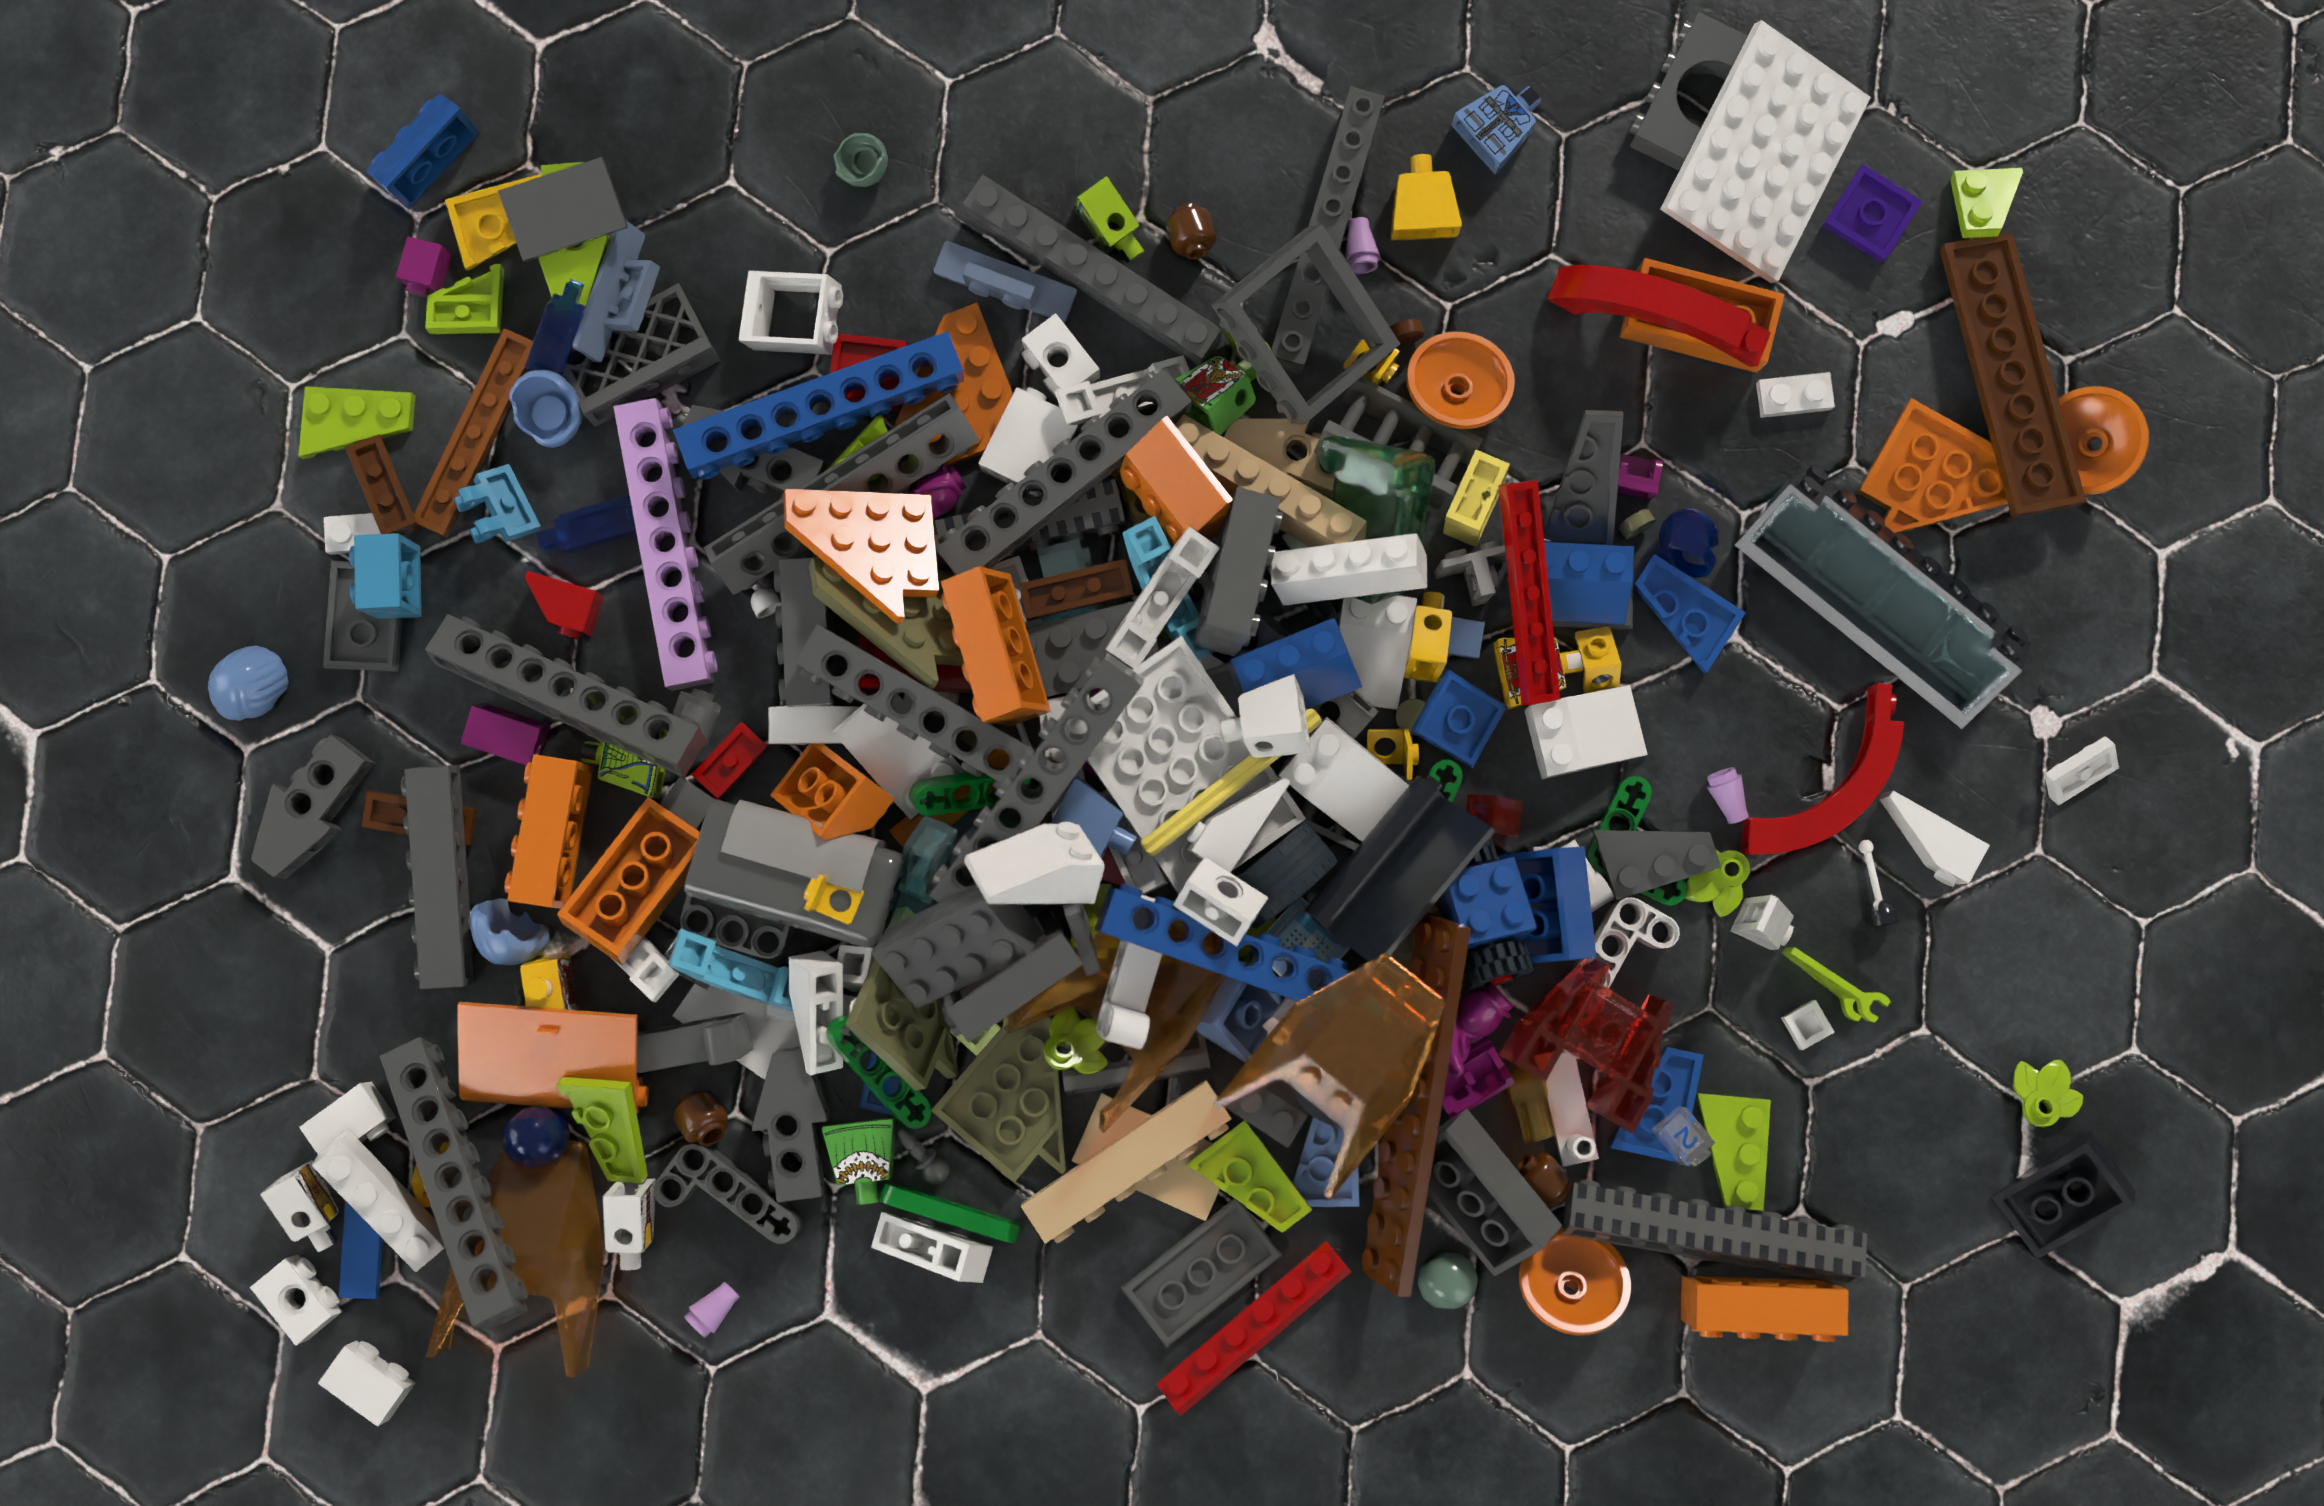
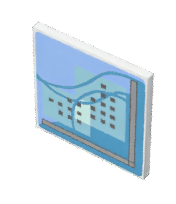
[1250,897,1350,989]

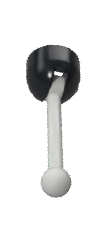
[1859,840,1900,928]

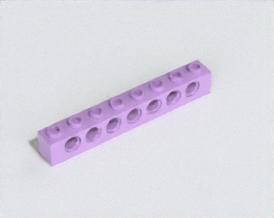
[613,398,718,691]

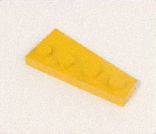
[445,174,542,271]

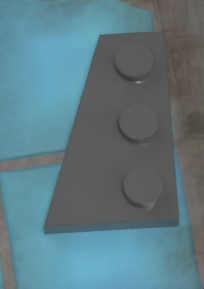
[1592,830,1721,900]

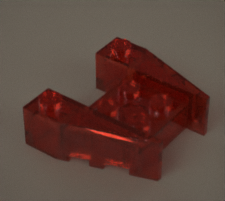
[1498,958,1673,1133]

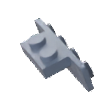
[573,220,660,362]
[933,241,1077,323]

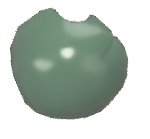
[833,133,888,187]
[1418,1252,1478,1309]

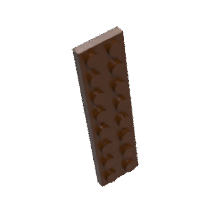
[1939,232,2086,518]

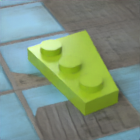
[556,1077,648,1184]
[1186,1120,1312,1233]

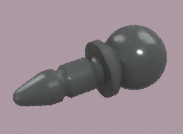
[898,1129,950,1185]

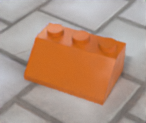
[1119,416,1233,545]
[770,744,895,841]

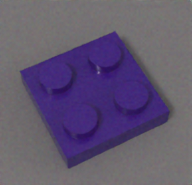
[1822,164,1923,264]

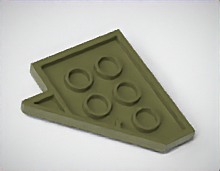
[809,557,964,689]
[845,906,959,1091]
[931,1001,1066,1183]

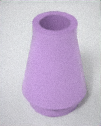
[1345,217,1380,274]
[1707,767,1749,824]
[684,1281,740,1338]

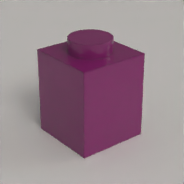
[396,236,452,297]

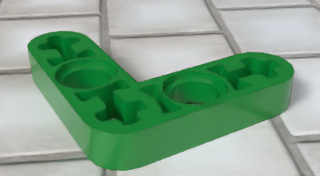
[1586,776,1687,906]

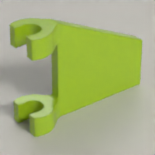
[1782,947,1890,1022]

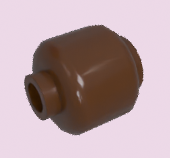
[1166,203,1216,260]
[674,1091,729,1147]
[1516,1152,1570,1207]

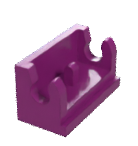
[1617,454,1663,501]
[461,703,551,765]
[1442,1036,1515,1119]

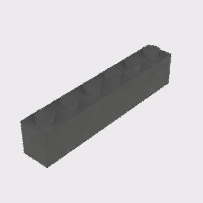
[401,765,475,989]

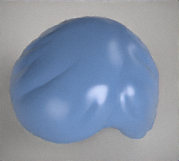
[509,370,582,448]
[208,646,289,721]
[470,898,549,965]

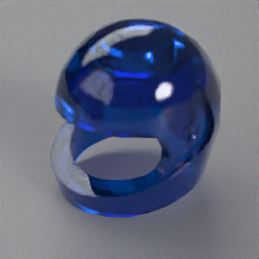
[1658,508,1719,578]
[502,1107,570,1168]

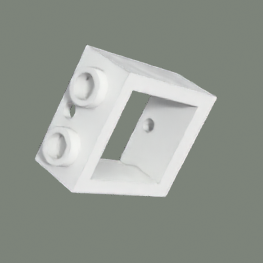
[739,271,843,355]

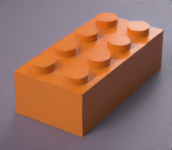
[1619,258,1785,373]
[941,566,1051,726]
[505,754,594,909]
[557,797,700,965]
[1681,1275,1848,1342]

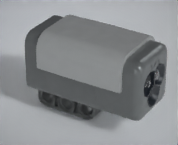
[680,799,908,959]

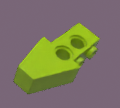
[539,162,610,314]

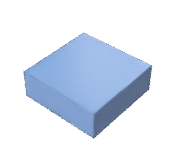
[1448,617,1485,659]

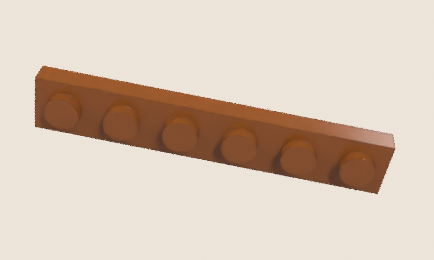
[414,328,540,538]

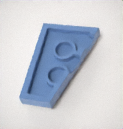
[1293,1117,1360,1207]

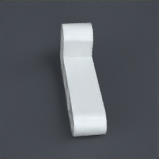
[1096,895,1171,1049]
[1556,897,1680,1026]

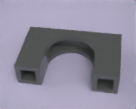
[1629,12,1748,171]

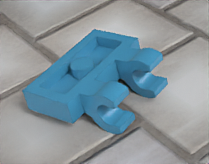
[453,464,541,544]

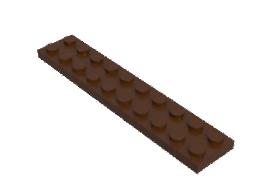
[1361,913,1471,1297]

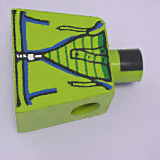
[1073,176,1144,264]
[581,731,669,800]

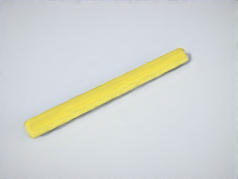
[1141,708,1322,857]

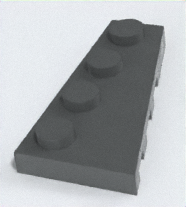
[1543,410,1624,545]

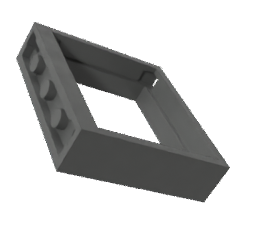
[1211,224,1400,424]
[940,907,1083,1042]

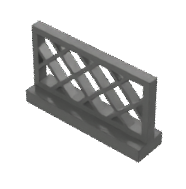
[553,283,721,427]
[1052,982,1211,1096]

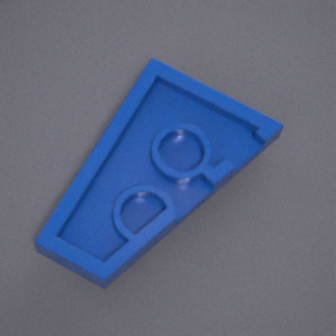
[1633,554,1746,674]
[1608,1047,1704,1163]

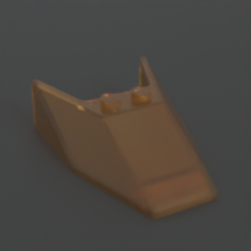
[1003,900,1242,1133]
[1213,953,1447,1200]
[426,1132,605,1378]

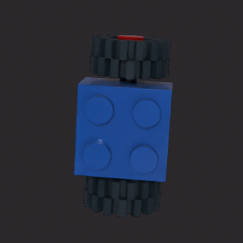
[1438,837,1537,990]

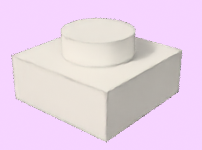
[1781,1000,1834,1050]

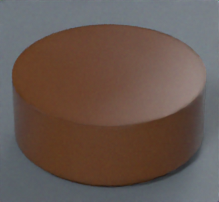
[1390,319,1425,347]

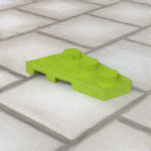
[298,386,416,459]
[1696,1093,1771,1211]

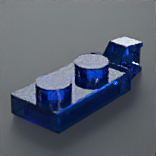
[525,279,586,376]
[536,495,636,552]

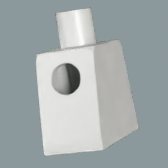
[1221,675,1311,758]

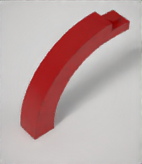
[1547,265,1771,367]
[1740,683,1904,856]

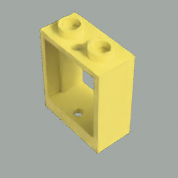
[1443,450,1510,547]

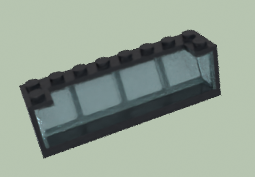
[1735,460,2031,729]

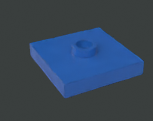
[1410,669,1507,769]

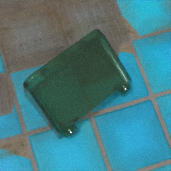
[1307,436,1435,605]

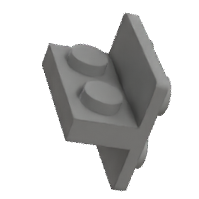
[1434,540,1506,607]

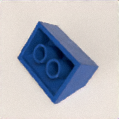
[366,94,480,210]
[1544,542,1634,625]
[1231,618,1363,710]
[1498,847,1596,963]

